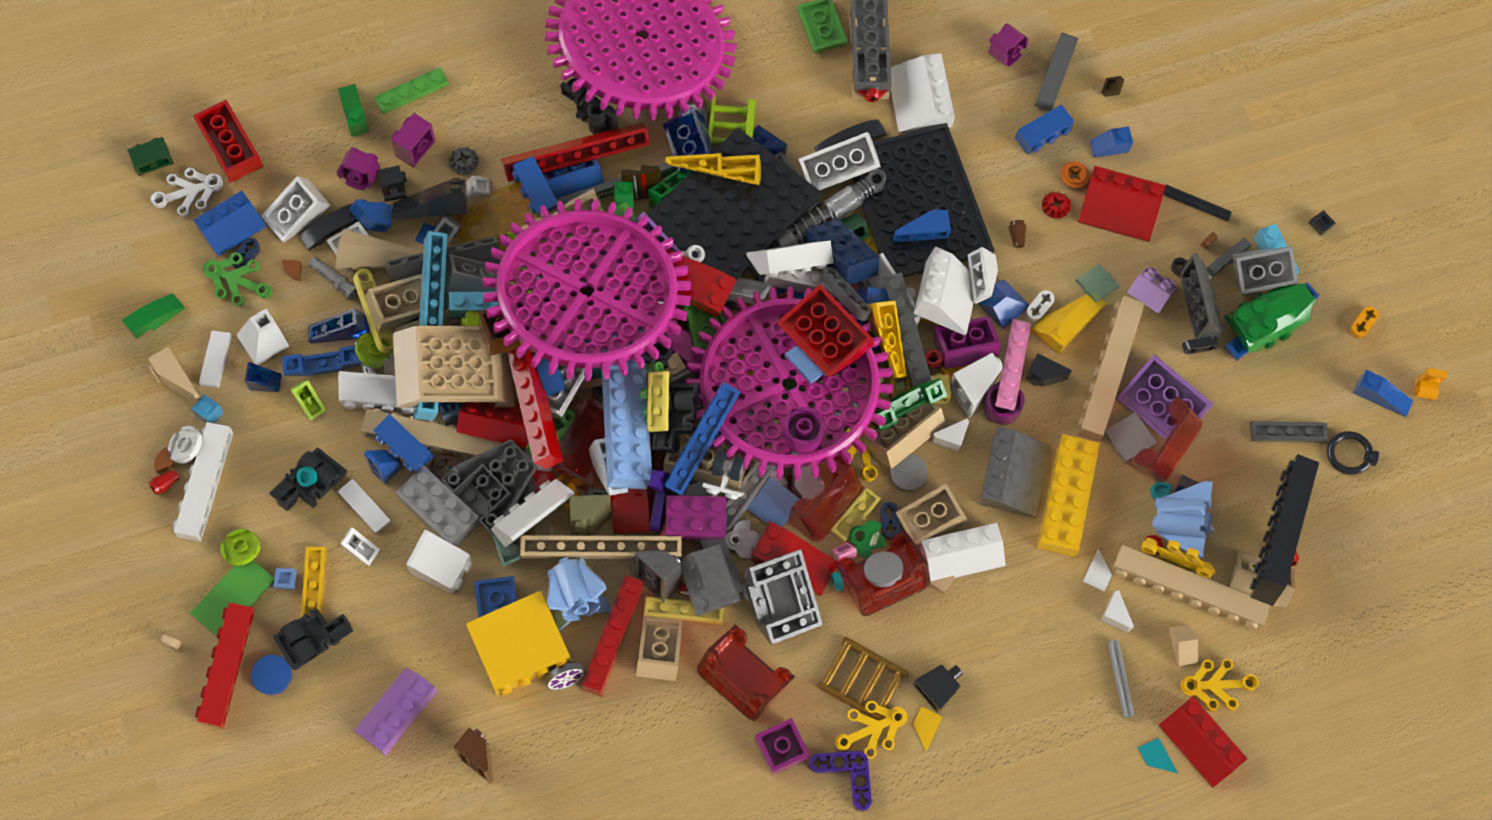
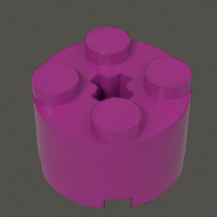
[988,23,1029,67]
[337,147,380,190]
[983,382,1025,425]
[783,407,824,453]

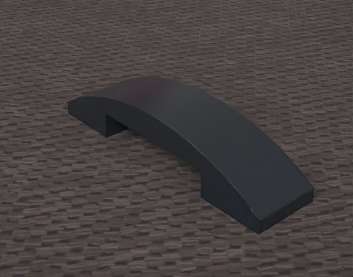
[814,119,887,152]
[299,203,361,251]

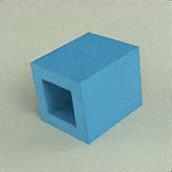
[192,394,224,424]

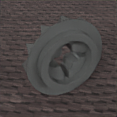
[449,147,479,174]

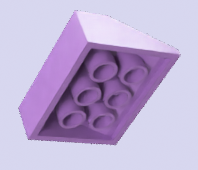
[1117,355,1215,447]

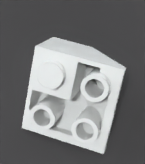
[237,309,289,366]

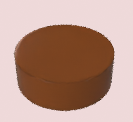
[1200,232,1217,249]

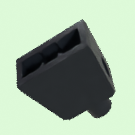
[913,665,963,714]

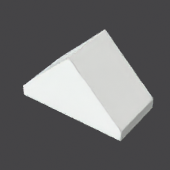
[931,419,969,452]
[340,528,380,566]
[1101,590,1134,633]

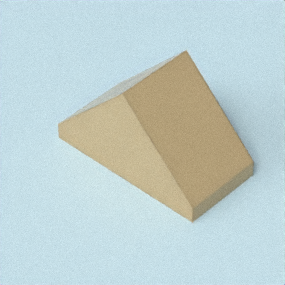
[1169,625,1198,667]

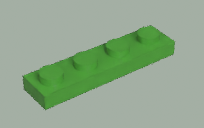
[374,67,449,114]

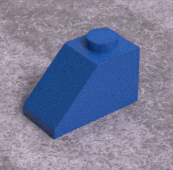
[1090,126,1133,158]

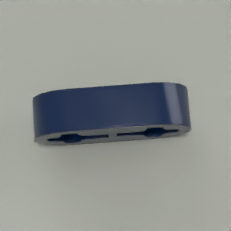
[233,238,260,269]
[880,502,900,540]

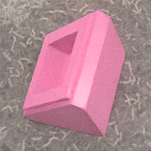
[832,542,857,565]

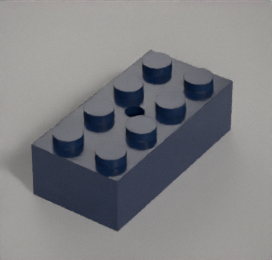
[806,219,880,285]

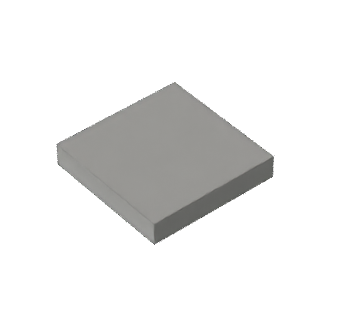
[1104,412,1157,463]

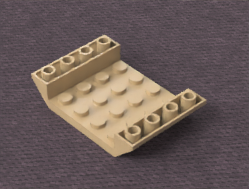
[393,326,515,408]

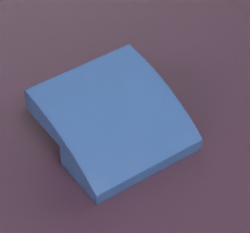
[785,345,826,385]
[747,477,802,527]

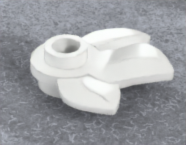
[725,520,761,559]

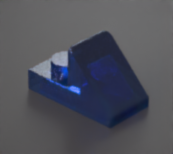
[753,125,788,155]

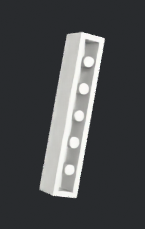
[173,422,233,542]

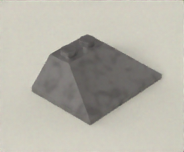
[745,549,823,644]

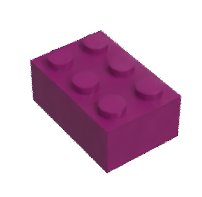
[934,316,1000,369]
[665,496,726,540]

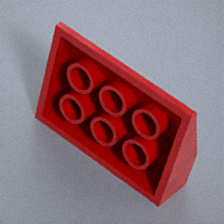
[1078,165,1166,242]
[777,284,874,378]

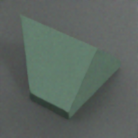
[492,534,522,567]

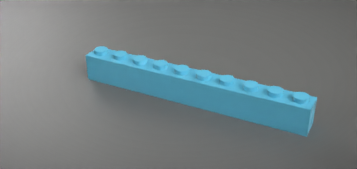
[414,231,447,421]

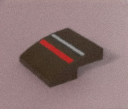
[621,165,661,200]

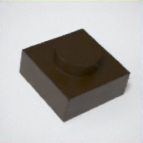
[1101,76,1124,97]

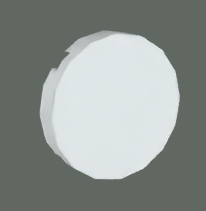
[168,426,202,464]

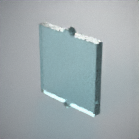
[1076,264,1119,303]

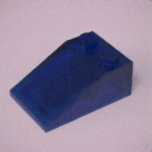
[662,108,712,173]

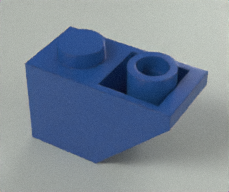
[350,199,392,233]

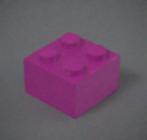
[391,113,436,168]
[754,718,810,776]

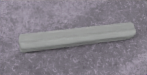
[1108,640,1134,718]

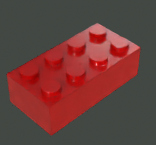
[193,99,263,183]
[456,402,529,448]

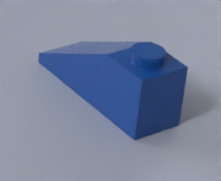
[893,209,951,243]
[1353,369,1413,417]
[364,450,402,485]

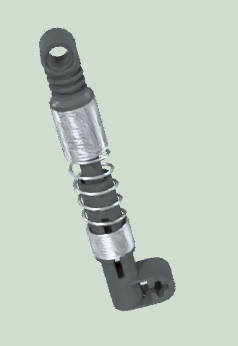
[748,169,886,282]

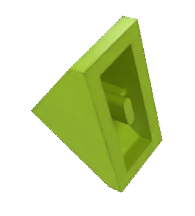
[290,379,327,421]

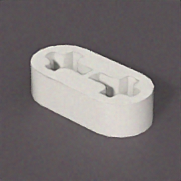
[1026,290,1055,323]

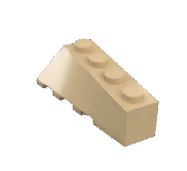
[861,402,946,469]

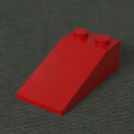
[650,249,737,318]
[751,521,839,596]

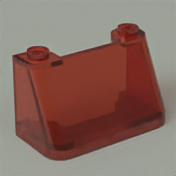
[1131,396,1202,482]
[552,397,605,492]
[788,455,862,542]
[836,531,931,616]
[697,624,795,721]

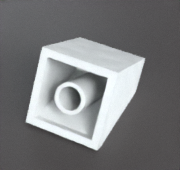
[950,353,1003,418]
[406,530,472,594]

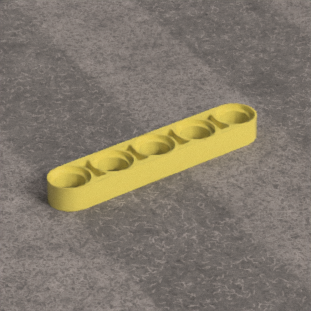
[353,268,393,353]

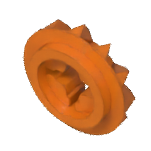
[1060,161,1090,189]

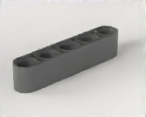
[1034,32,1079,111]

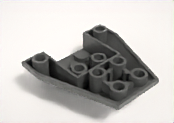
[441,439,538,535]

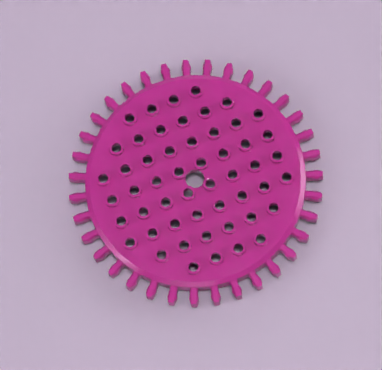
[545,0,737,120]
[483,199,691,381]
[686,286,893,481]

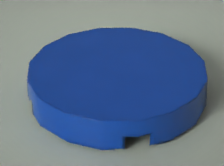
[251,654,292,696]

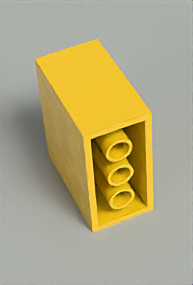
[466,591,570,696]

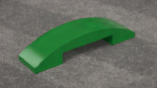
[875,379,947,431]

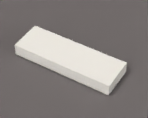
[199,330,232,388]
[338,479,391,535]

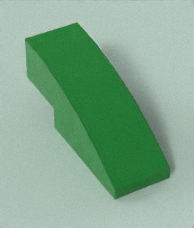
[122,294,185,339]

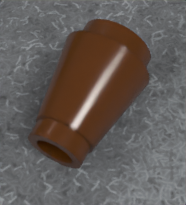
[1008,220,1027,248]

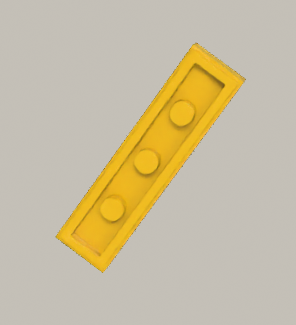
[301,546,326,617]

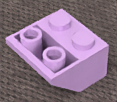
[1127,266,1178,313]

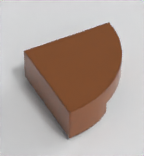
[282,259,302,281]
[154,447,176,474]

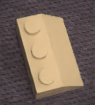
[1229,551,1295,608]

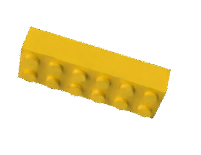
[1037,434,1100,557]

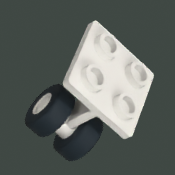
[702,452,745,499]

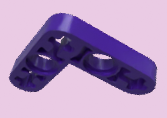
[650,469,669,533]
[809,751,872,812]

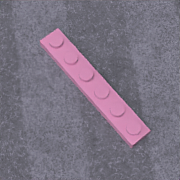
[995,319,1031,411]

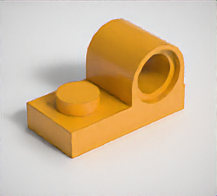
[1414,368,1447,401]

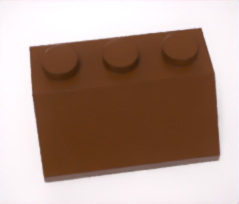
[453,727,493,783]

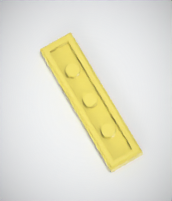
[643,596,724,625]

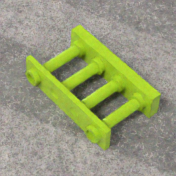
[703,96,756,154]

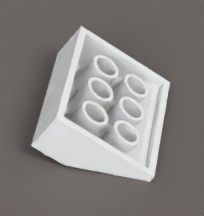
[890,53,955,134]
[913,247,974,335]

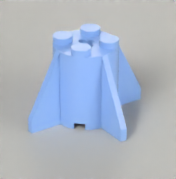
[1153,481,1215,558]
[547,557,612,632]

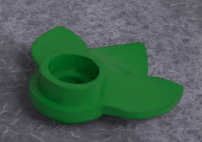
[849,520,886,559]

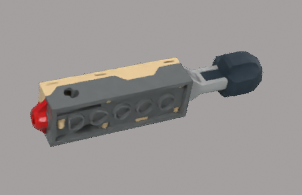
[849,0,891,102]

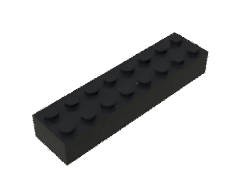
[1249,454,1319,606]

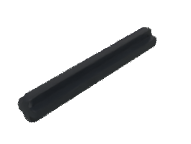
[1163,184,1232,221]

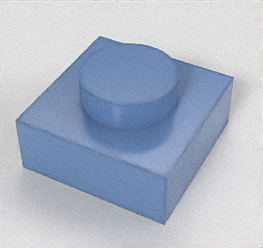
[273,568,297,590]

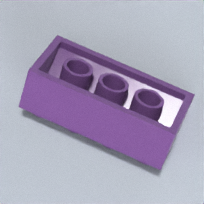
[354,668,437,756]

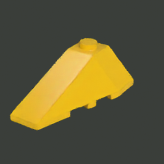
[1031,292,1107,355]
[868,301,907,378]

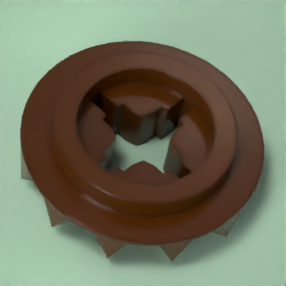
[430,453,460,484]

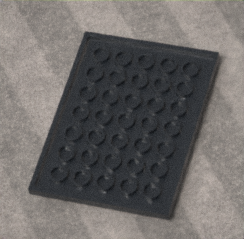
[852,123,995,278]
[647,128,822,280]

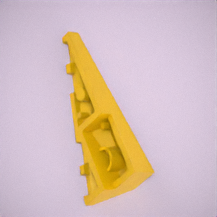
[666,153,761,185]

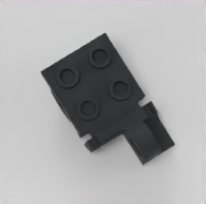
[560,77,618,134]
[652,383,700,453]
[269,447,347,511]
[273,608,354,670]

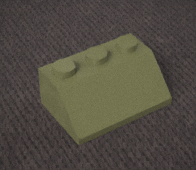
[570,495,612,536]

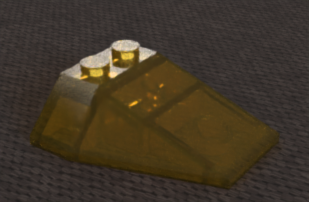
[455,182,532,251]

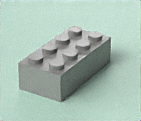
[395,465,481,547]

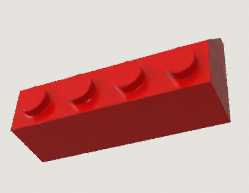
[1158,696,1248,788]

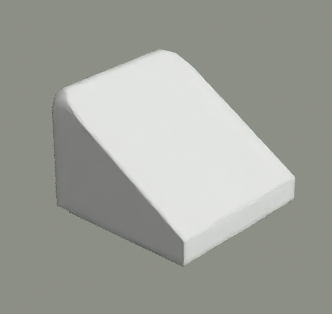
[467,176,491,198]

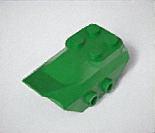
[1224,283,1315,353]

